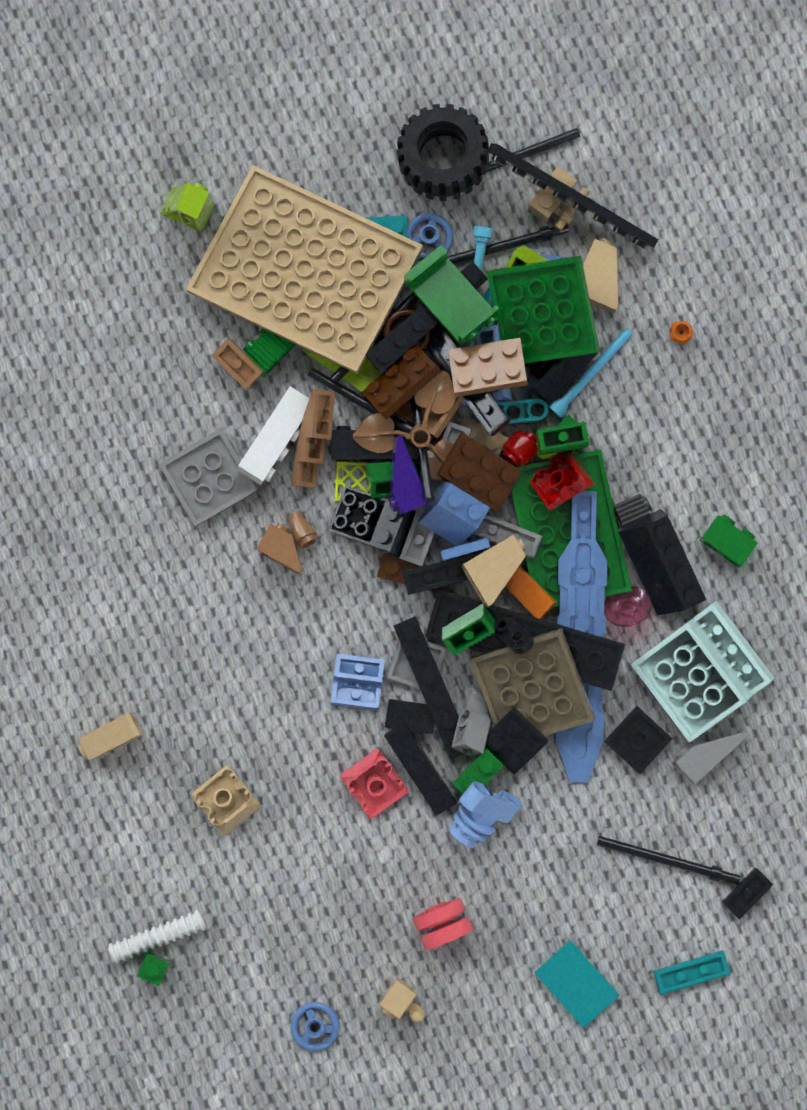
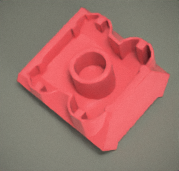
[340,749,409,819]

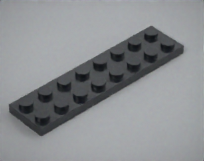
[425,589,626,691]

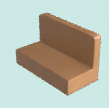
[212,338,264,389]

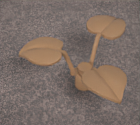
[353,372,456,482]

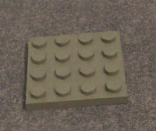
[470,628,595,736]

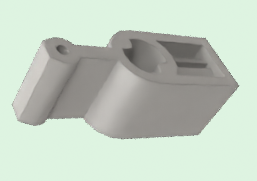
[451,687,491,757]

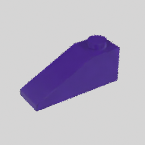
[388,435,429,516]

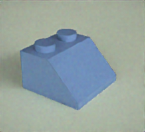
[418,480,490,546]

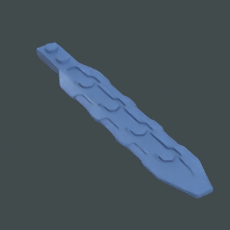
[555,491,607,783]

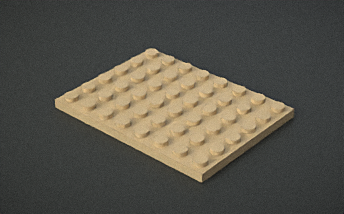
[186,165,423,374]

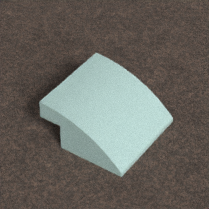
[631,601,775,743]

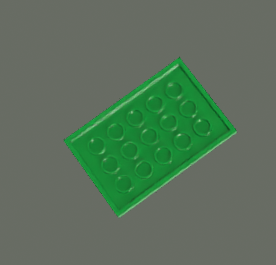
[511,449,632,608]

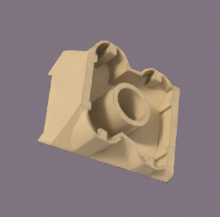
[191,765,260,835]

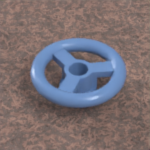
[408,213,453,259]
[291,1002,339,1051]

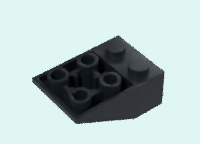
[328,485,416,557]

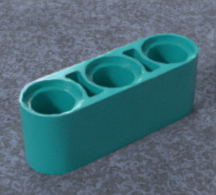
[478,399,548,426]

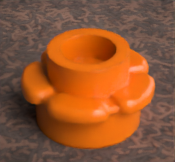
[669,321,693,344]

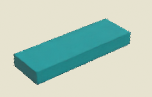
[653,950,731,995]

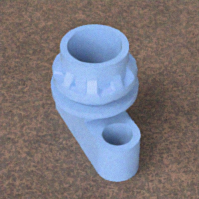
[449,781,522,848]

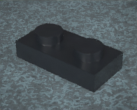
[721,867,774,920]

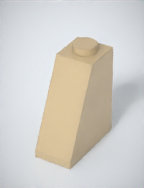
[583,238,618,314]
[461,535,526,608]
[78,712,144,760]

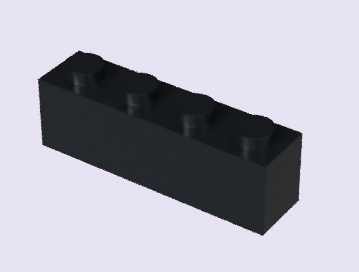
[331,426,428,462]

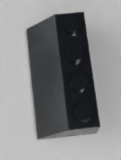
[618,509,706,616]

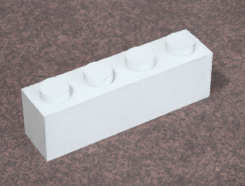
[237,386,309,486]

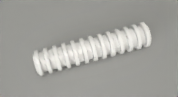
[108,910,206,964]

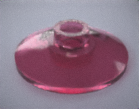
[604,586,652,627]

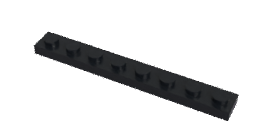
[487,143,659,249]

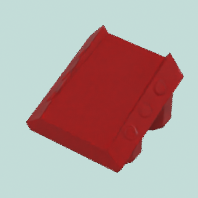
[529,452,596,511]

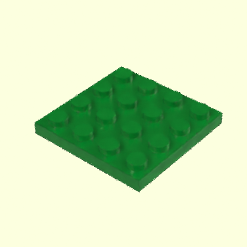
[486,255,600,364]

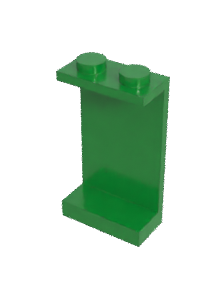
[404,244,499,346]

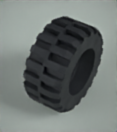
[397,104,489,201]

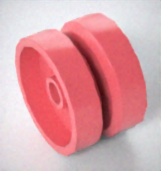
[412,897,474,951]

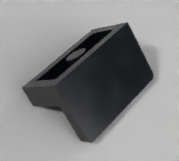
[385,699,434,734]

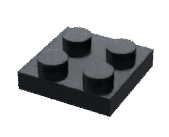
[604,706,673,774]
[485,707,549,775]

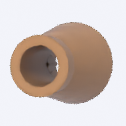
[287,511,317,549]

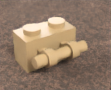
[528,166,590,231]
[379,976,424,1022]

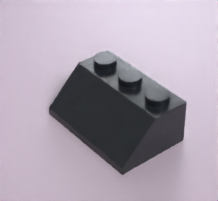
[525,353,598,405]

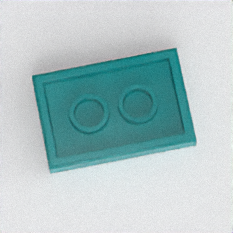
[534,940,620,1028]

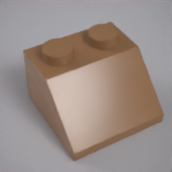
[256,523,303,576]

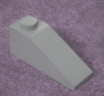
[673,731,749,784]

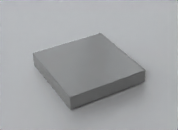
[386,641,447,690]

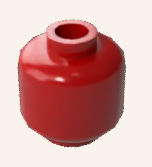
[502,431,538,467]

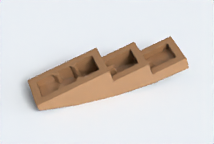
[291,389,335,488]

